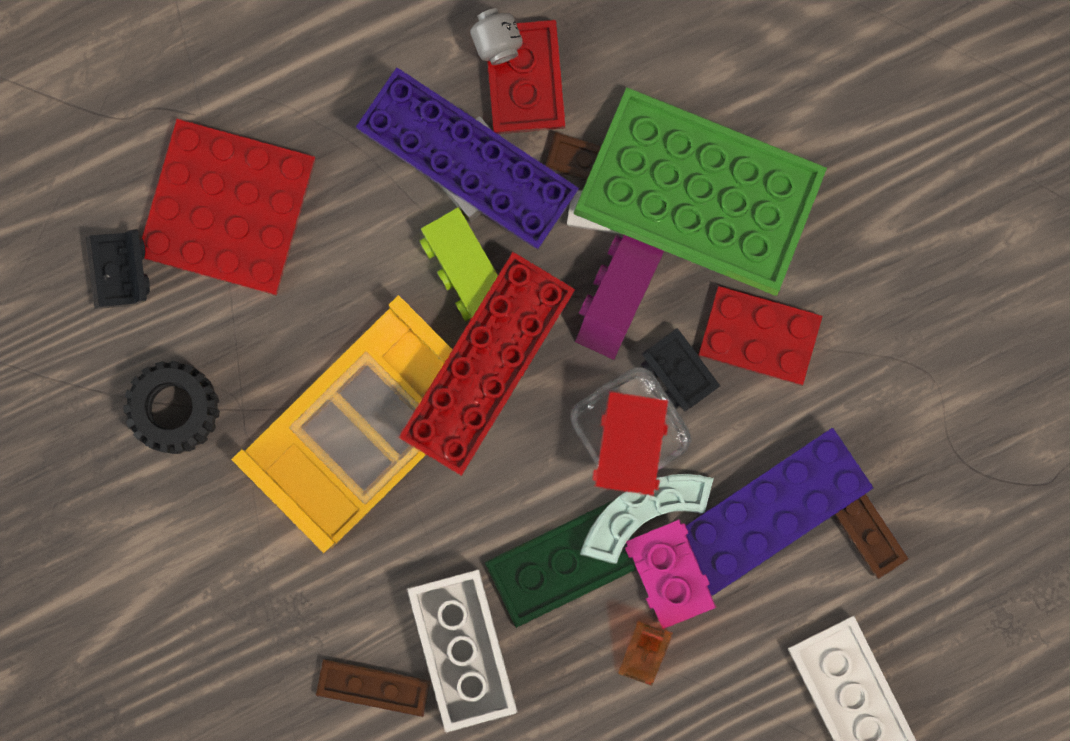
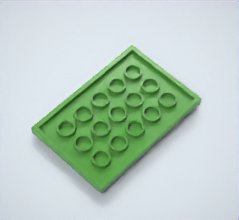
[574,87,827,296]

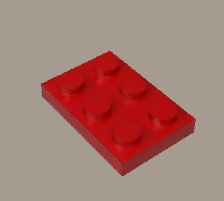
[488,20,566,134]
[698,286,823,386]

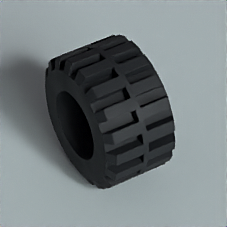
[123,361,220,454]

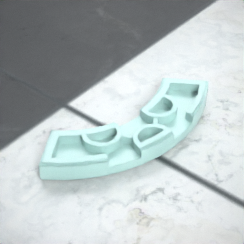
[580,474,714,564]

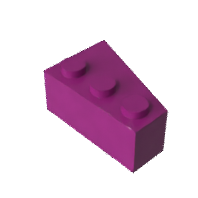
[575,234,664,360]

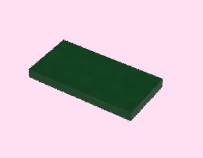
[485,499,637,628]

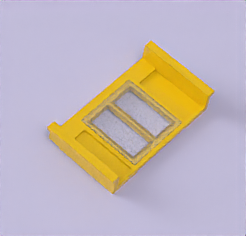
[231,295,453,553]

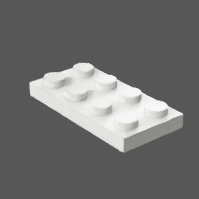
[787,616,916,741]

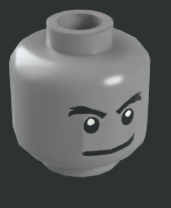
[470,8,523,65]

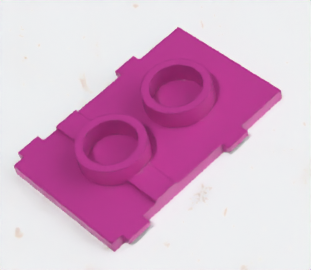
[625,519,716,629]

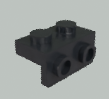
[86,229,150,309]
[641,328,721,412]

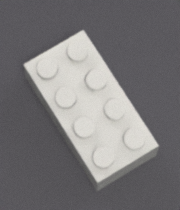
[407,570,517,732]

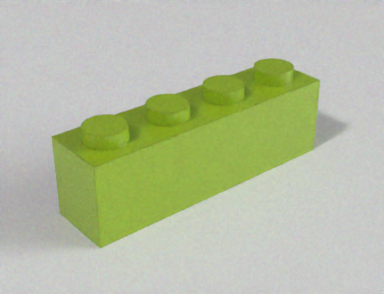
[419,207,498,322]

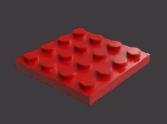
[142,119,316,296]

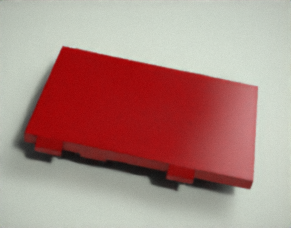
[592,391,668,496]

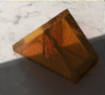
[618,620,673,686]

